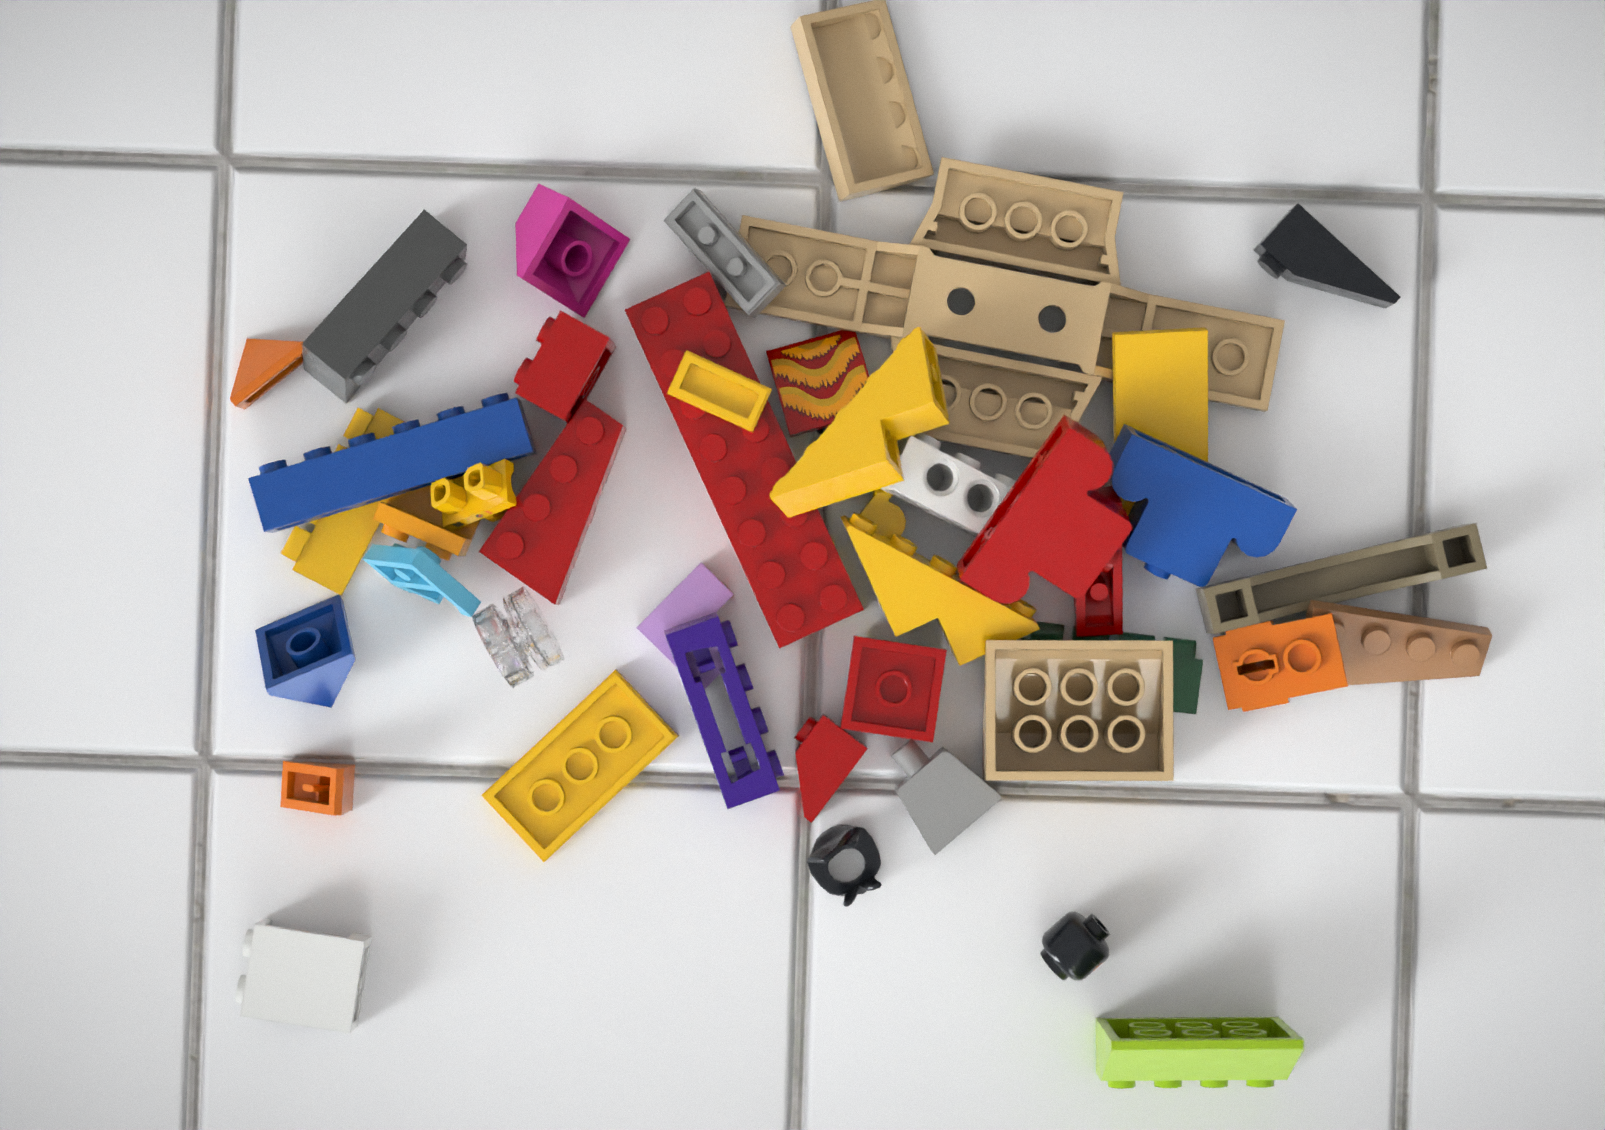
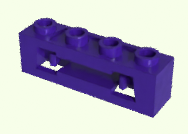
[664,612,784,809]

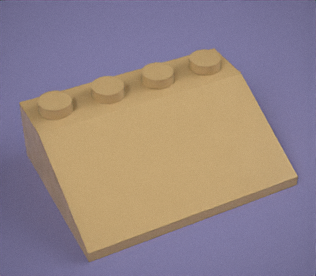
[983,640,1174,781]

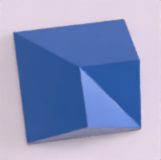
[255,595,356,708]

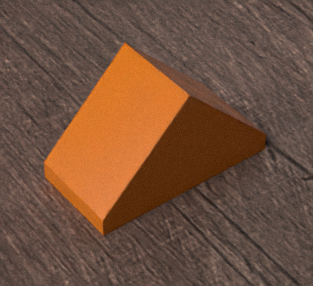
[280,761,355,816]

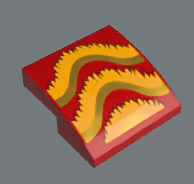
[766,330,869,438]

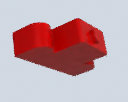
[956,414,1132,604]

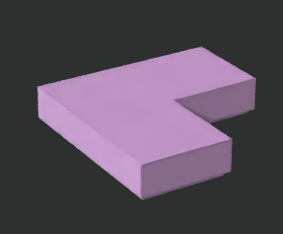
[637,562,734,689]

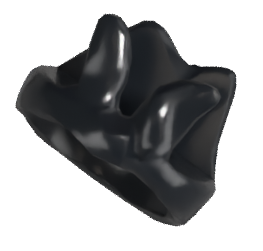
[807,825,882,907]

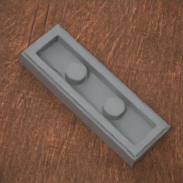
[663,188,786,318]

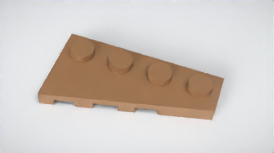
[1305,600,1493,685]

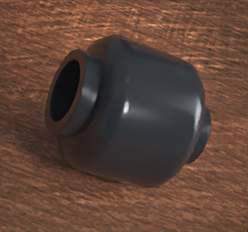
[1040,912,1110,981]

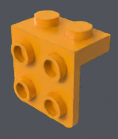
[373,476,481,561]

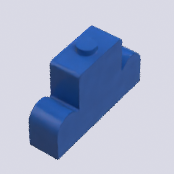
[1108,424,1297,587]

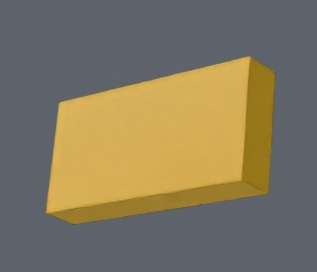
[667,350,772,432]

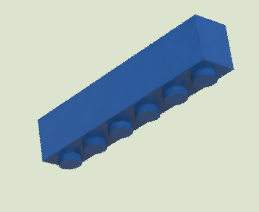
[248,393,537,533]

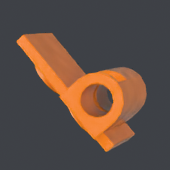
[1212,613,1349,712]

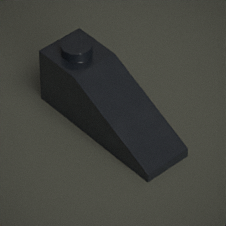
[1253,203,1401,309]

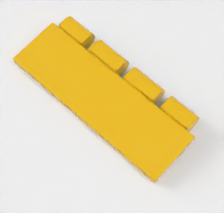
[281,408,404,595]

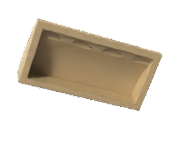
[790,0,934,202]

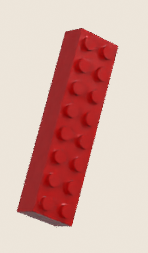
[625,271,864,649]

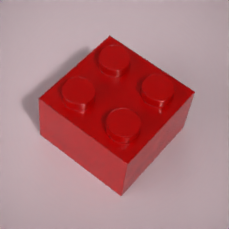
[513,311,617,423]

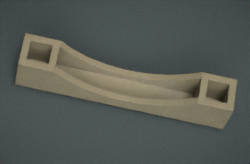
[1196,523,1487,634]

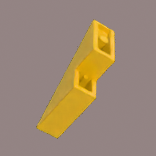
[770,327,950,518]
[841,512,1040,666]

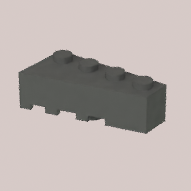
[302,209,467,403]

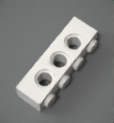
[879,433,1016,538]

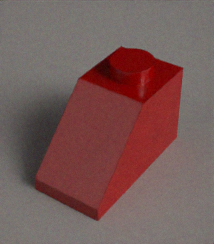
[794,713,868,823]

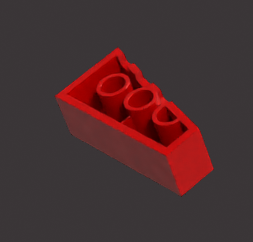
[478,399,627,605]

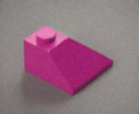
[515,184,630,318]

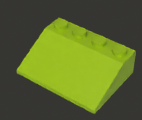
[1096,1017,1304,1089]

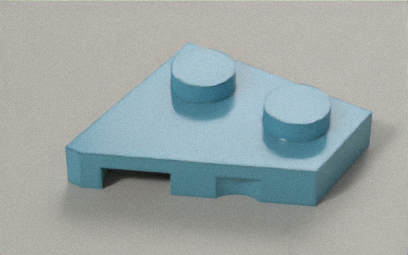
[363,543,481,617]

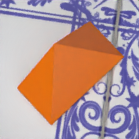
[230,338,303,409]

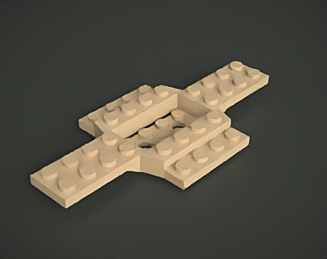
[725,157,1285,459]

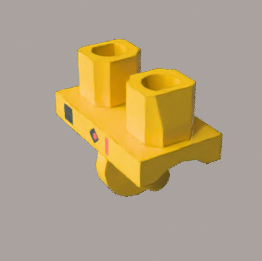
[430,459,516,531]

